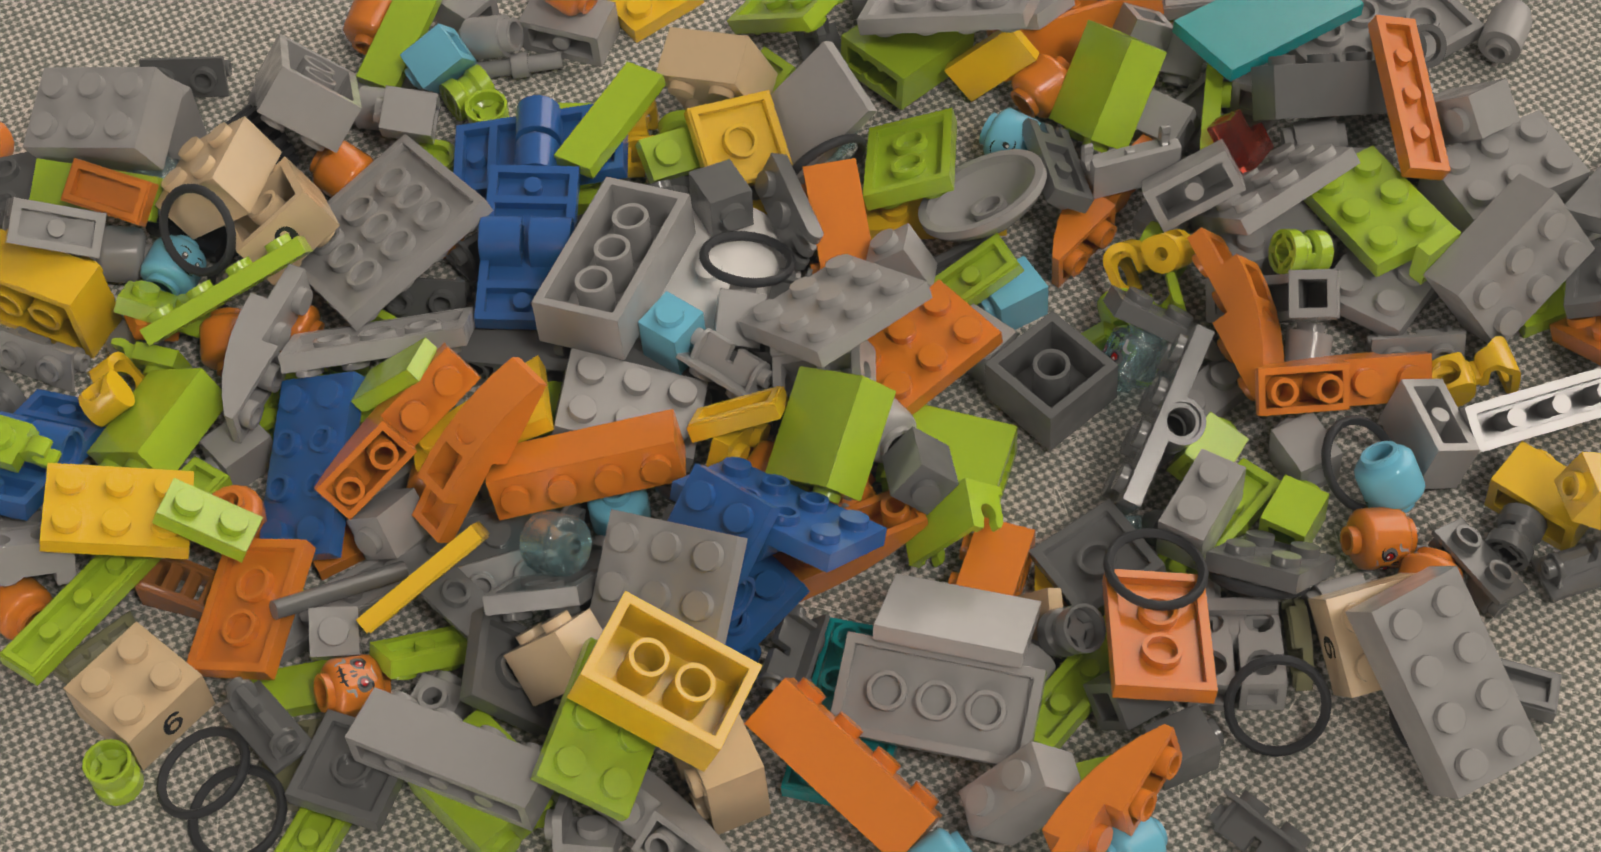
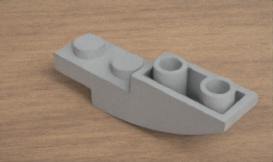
[222,264,313,444]
[594,769,731,852]

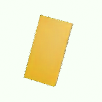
[944,30,1039,102]
[687,386,789,443]

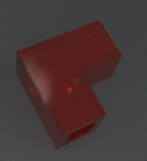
[1207,109,1274,174]

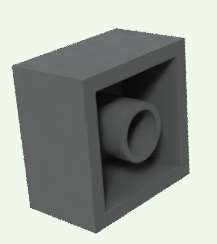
[985,311,1119,451]

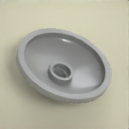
[918,149,1047,242]

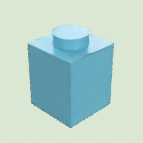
[400,23,478,93]
[977,256,1048,330]
[638,291,706,375]

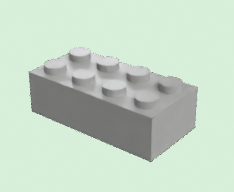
[532,177,696,360]
[1345,566,1544,799]

